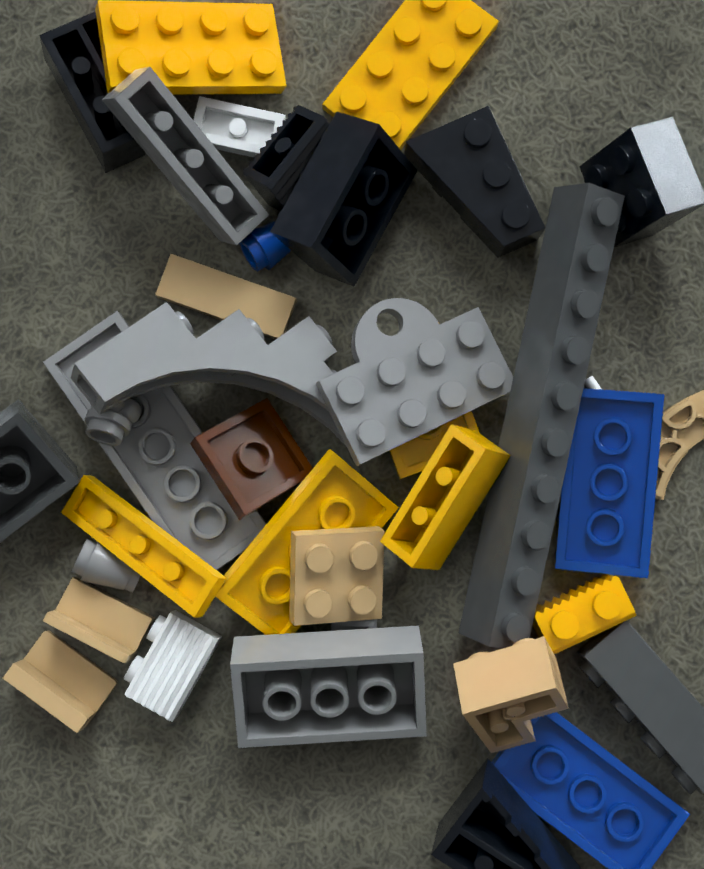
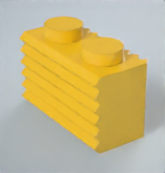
[533,574,636,655]

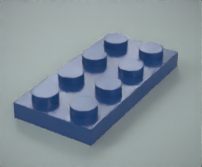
[555,388,664,578]
[492,712,690,869]

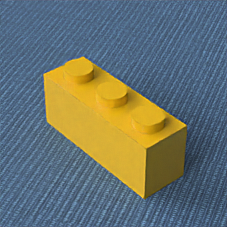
[380,424,511,570]

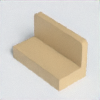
[43,577,155,663]
[3,630,117,733]

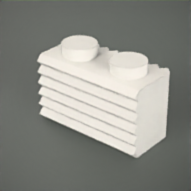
[124,610,222,722]

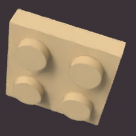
[289,526,385,626]

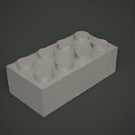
[230,625,427,748]

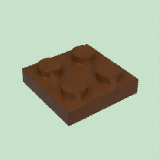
[190,398,313,521]

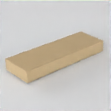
[155,254,297,340]

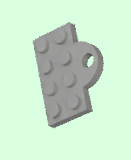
[316,298,513,467]

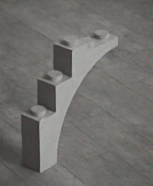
[70,302,346,446]

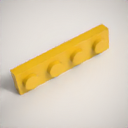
[61,475,227,618]

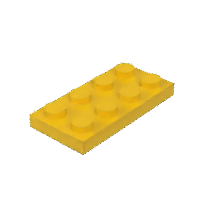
[95,0,287,95]
[322,0,499,150]
[215,449,399,635]

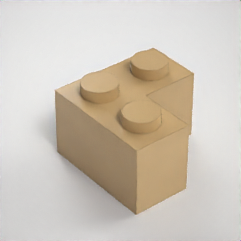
[453,636,569,753]

